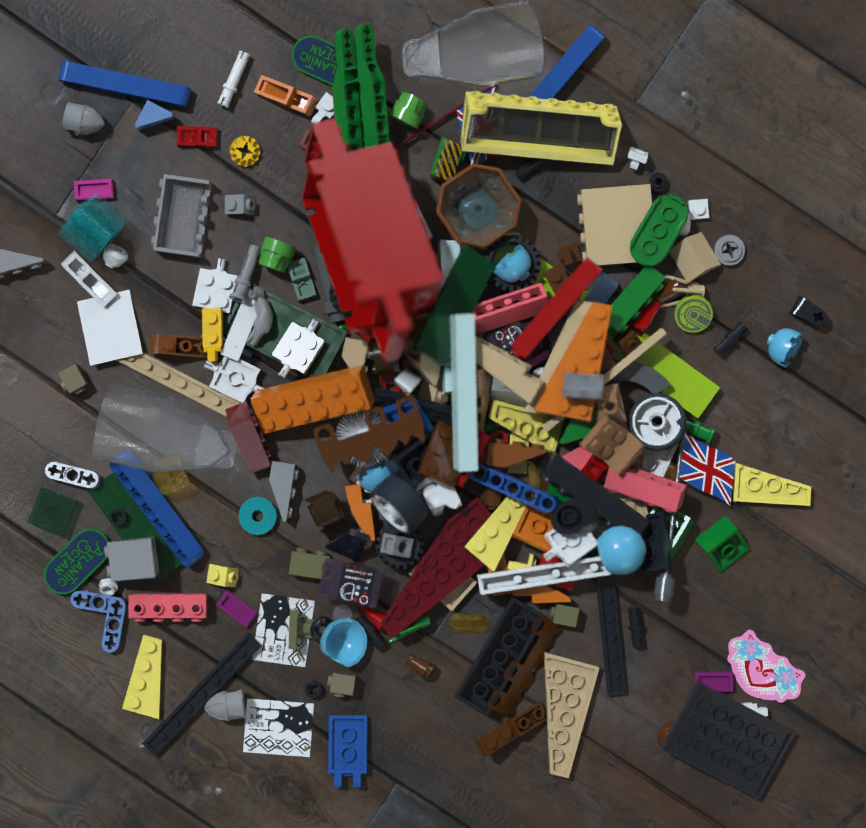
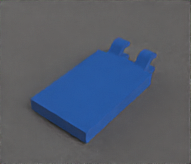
[328,715,367,787]

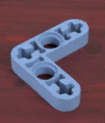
[70,590,127,653]

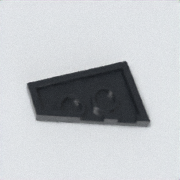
[634,511,672,575]

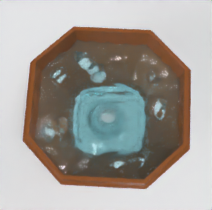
[436,163,522,249]

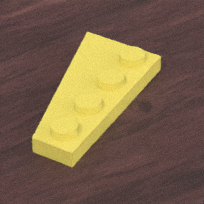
[488,399,564,453]
[733,463,811,506]
[464,488,527,572]
[122,634,163,719]

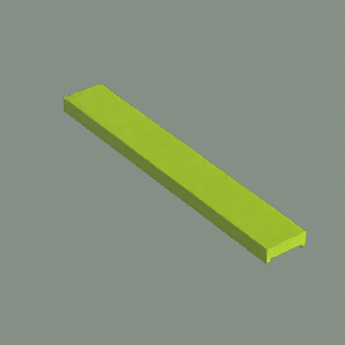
[484,234,720,419]

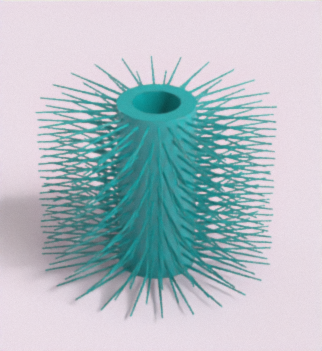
[58,193,128,262]

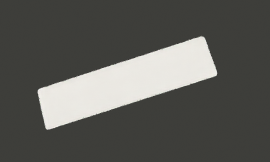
[221,288,265,361]

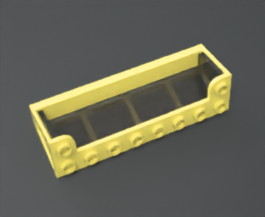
[460,91,622,165]

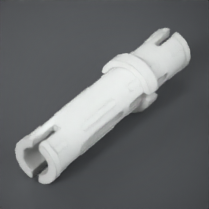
[217,51,251,108]

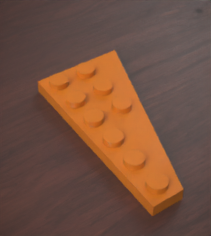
[533,302,612,421]

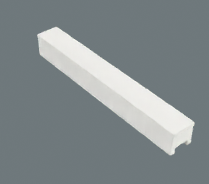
[477,555,612,595]

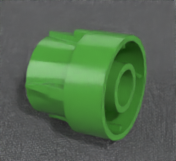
[388,92,427,130]
[258,237,296,273]

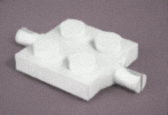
[192,258,238,313]
[272,319,326,378]
[204,356,264,403]
[543,519,600,567]

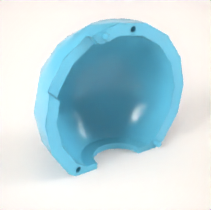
[597,526,646,575]
[320,618,367,667]

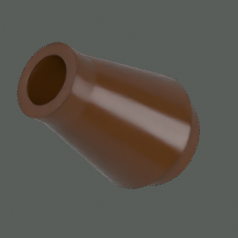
[654,279,682,304]
[406,654,435,680]

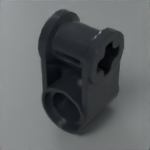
[788,295,827,326]

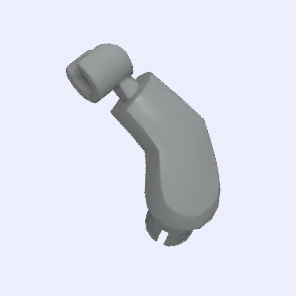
[247,287,273,346]

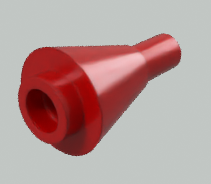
[358,605,386,632]

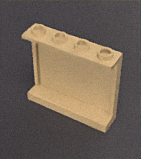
[577,184,652,266]

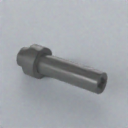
[313,247,347,323]

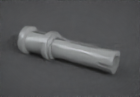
[229,245,261,303]

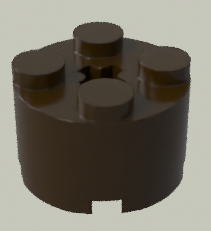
[369,337,403,376]
[305,489,345,534]

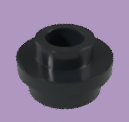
[648,173,668,192]

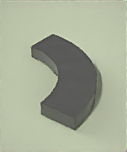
[600,361,671,394]

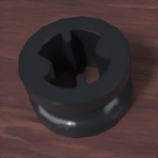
[109,508,127,526]
[305,680,322,698]

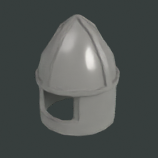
[62,102,105,135]
[204,689,246,721]

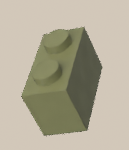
[289,548,331,580]

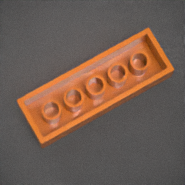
[251,365,375,434]

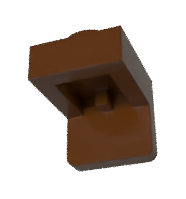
[557,243,582,267]
[613,328,642,355]

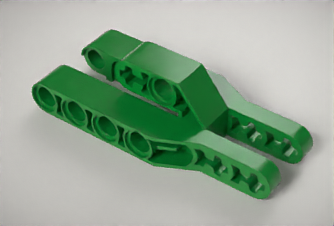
[332,23,390,152]

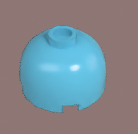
[493,245,531,283]
[767,328,803,368]
[356,457,392,492]

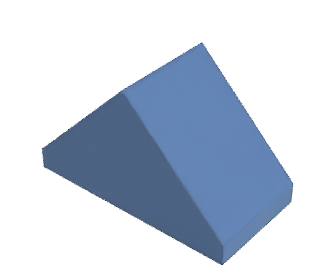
[135,100,175,130]
[584,272,619,304]

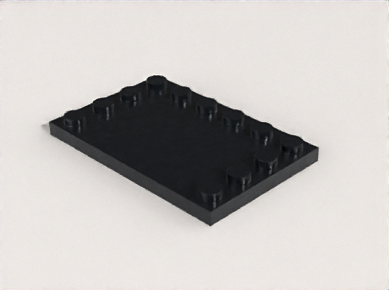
[660,680,796,800]

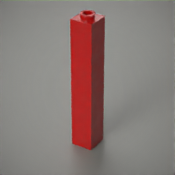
[510,257,603,358]

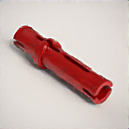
[456,431,491,487]

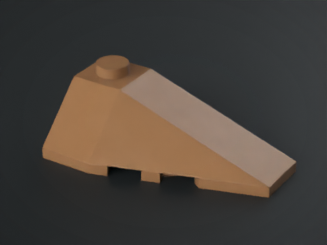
[476,364,493,445]

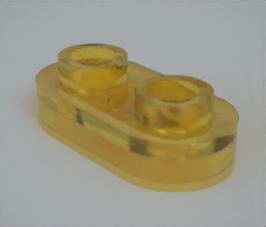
[448,613,487,632]

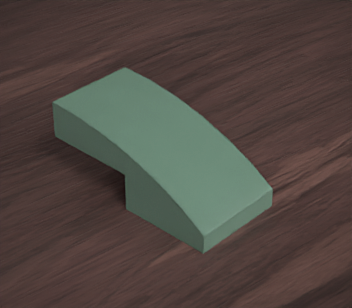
[288,258,317,302]

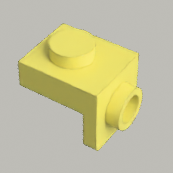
[507,553,536,569]
[206,564,239,587]

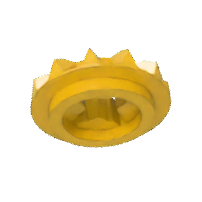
[230,136,260,167]

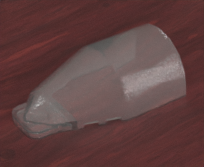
[402,0,545,87]
[92,383,237,473]

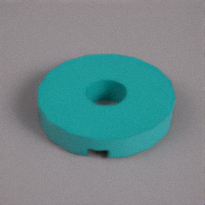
[238,497,277,535]

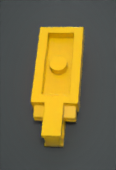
[202,308,223,362]

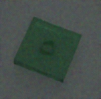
[27,487,78,536]

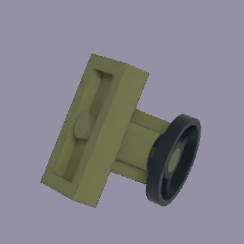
[288,609,332,649]

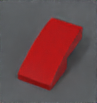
[176,126,217,147]

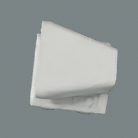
[421,483,462,517]

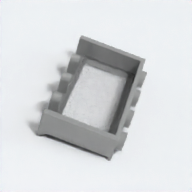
[151,174,212,258]

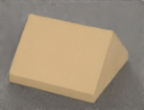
[669,232,721,284]

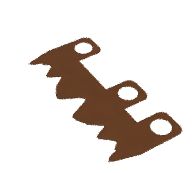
[313,396,425,473]
[487,615,563,715]

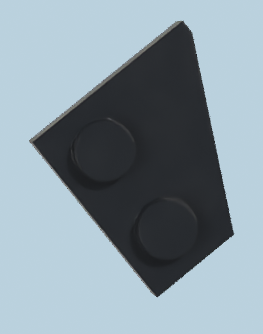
[325,528,369,561]

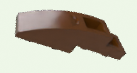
[475,701,547,757]

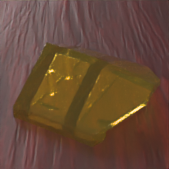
[153,453,191,496]
[527,459,544,498]

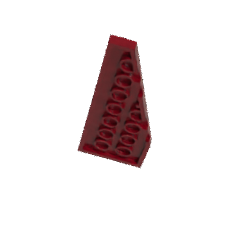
[380,497,513,638]

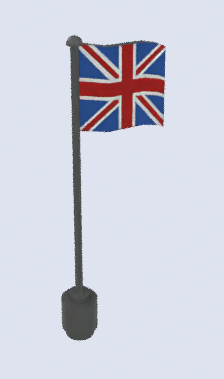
[654,430,735,603]

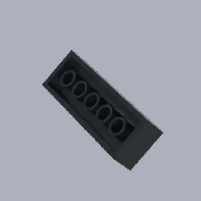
[538,450,649,535]
[454,595,546,717]

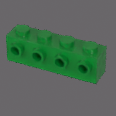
[608,266,665,337]

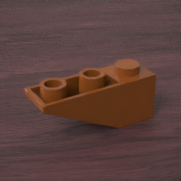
[149,334,208,358]
[486,438,547,468]

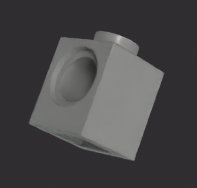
[380,533,414,558]

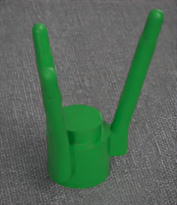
[386,612,430,643]

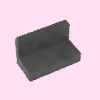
[562,373,604,399]

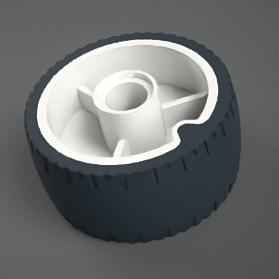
[628,393,687,451]
[370,475,429,535]

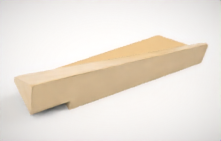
[475,337,545,403]

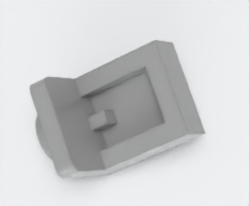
[225,194,256,215]

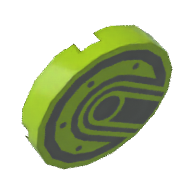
[674,295,713,333]

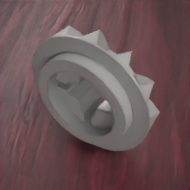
[714,235,745,265]

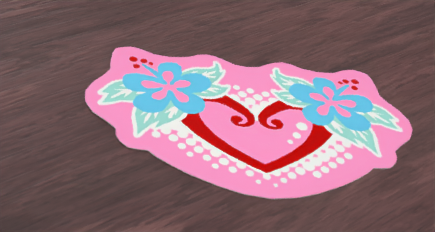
[727,630,805,703]

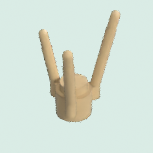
[658,275,705,308]

